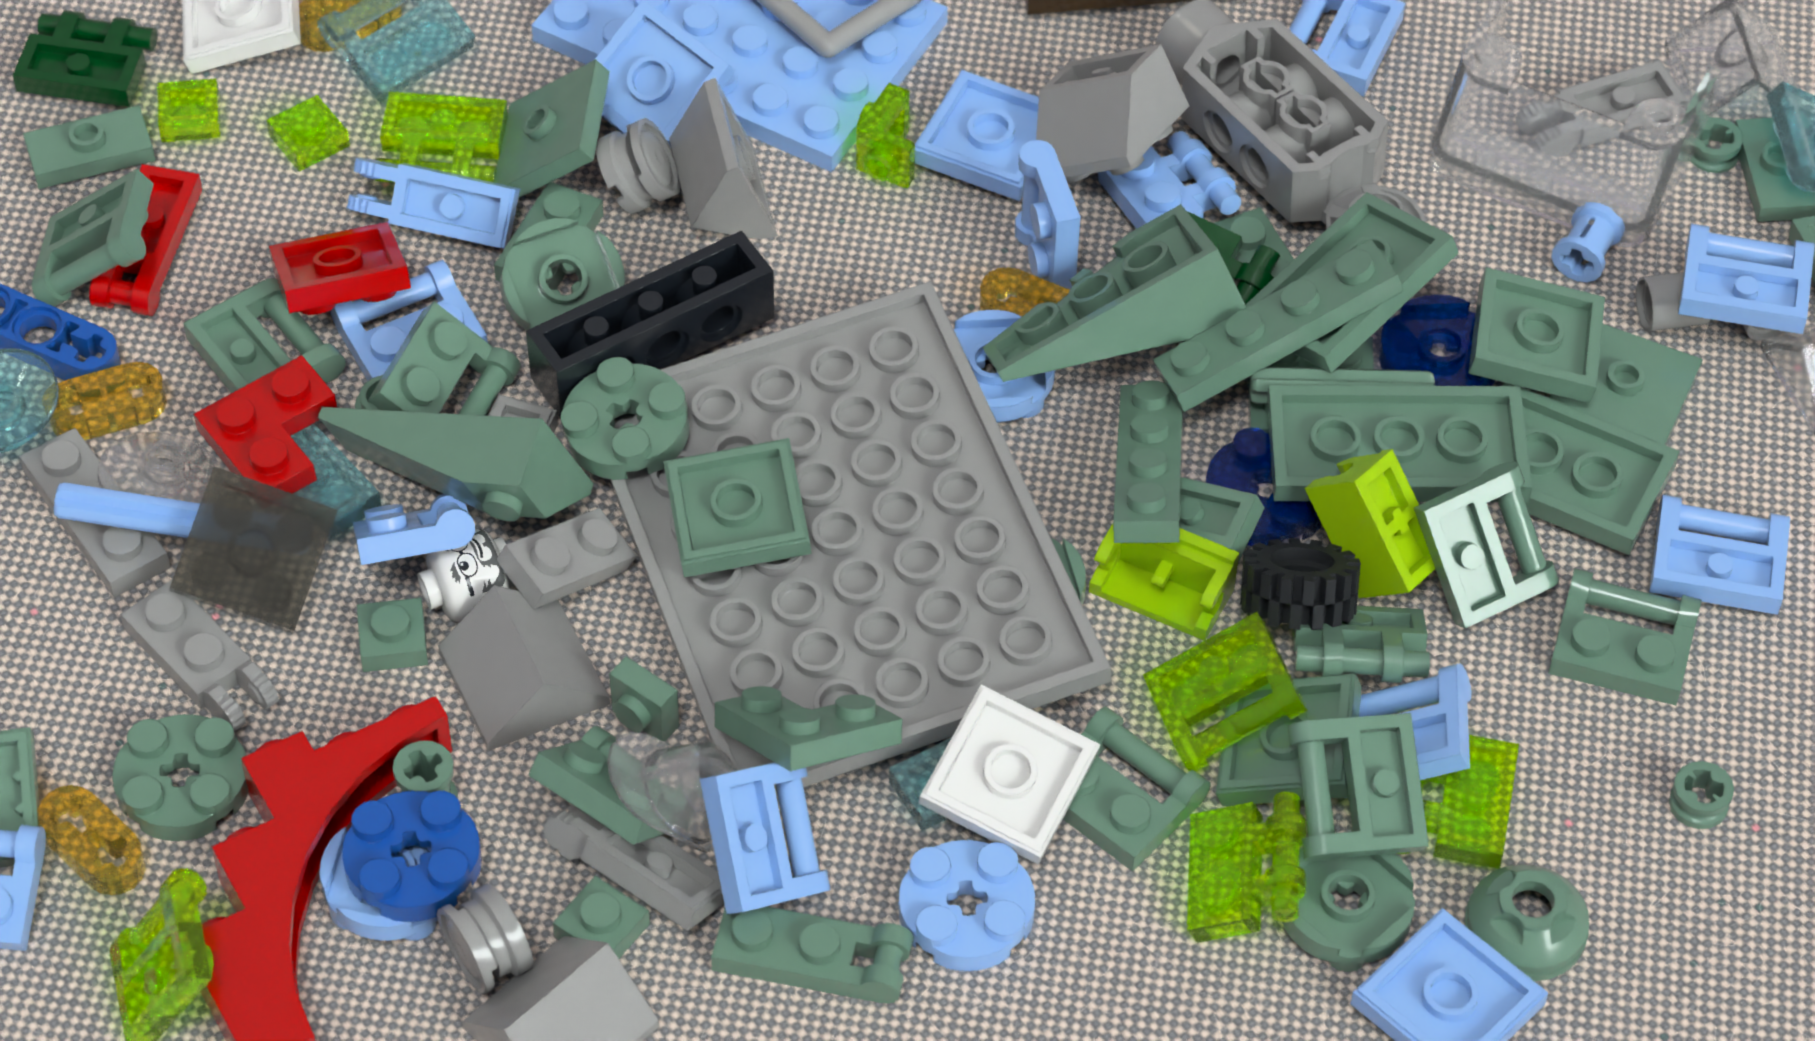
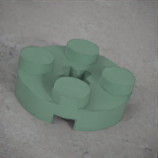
[500,218,625,331]
[561,357,689,480]
[112,714,248,841]
[1277,847,1415,972]

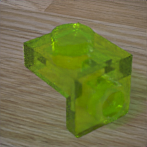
[856,83,915,188]

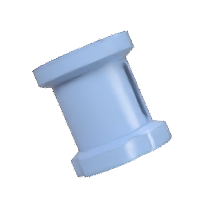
[1551,202,1625,283]

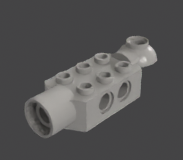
[1155,0,1425,228]

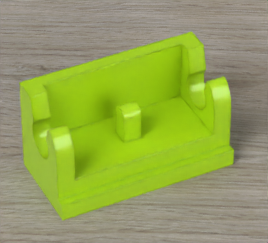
[1304,449,1435,598]
[1089,524,1239,641]

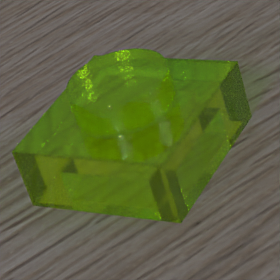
[157,78,221,143]
[266,95,350,172]

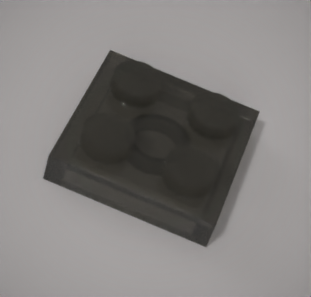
[169,466,337,634]

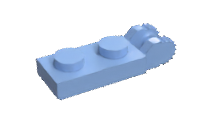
[347,158,520,249]

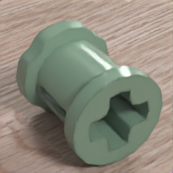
[393,741,459,798]

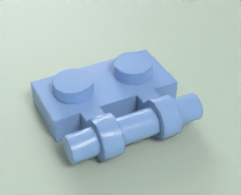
[1098,131,1241,229]

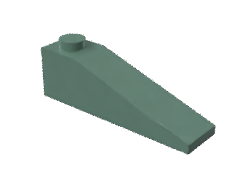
[983,204,1247,382]
[318,407,594,521]

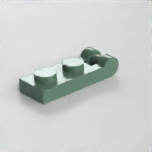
[711,906,914,1004]

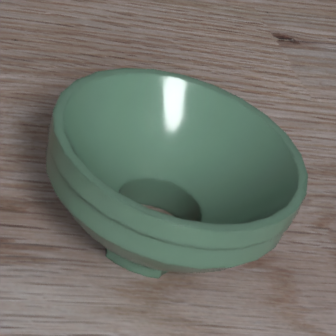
[1464,864,1589,981]

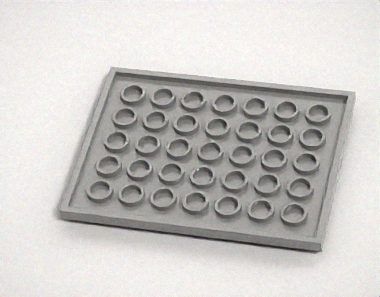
[609,281,1112,797]

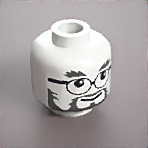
[417,529,515,622]

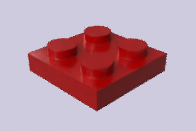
[268,222,411,315]

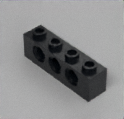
[526,230,775,419]

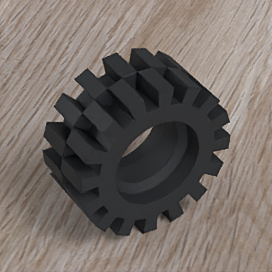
[1240,538,1361,630]

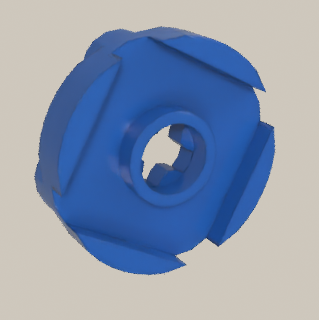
[342,791,482,922]

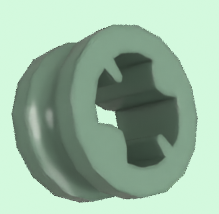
[1687,117,1743,173]
[1669,761,1734,829]

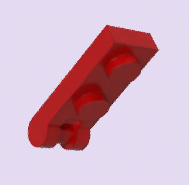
[89,164,203,316]

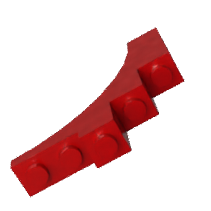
[181,696,453,1041]

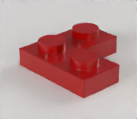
[193,355,337,511]

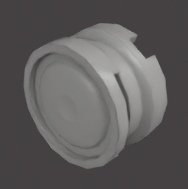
[596,118,681,214]
[437,883,534,994]

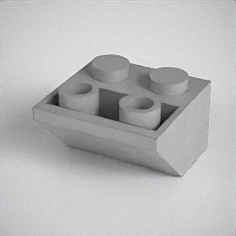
[1036,44,1189,183]

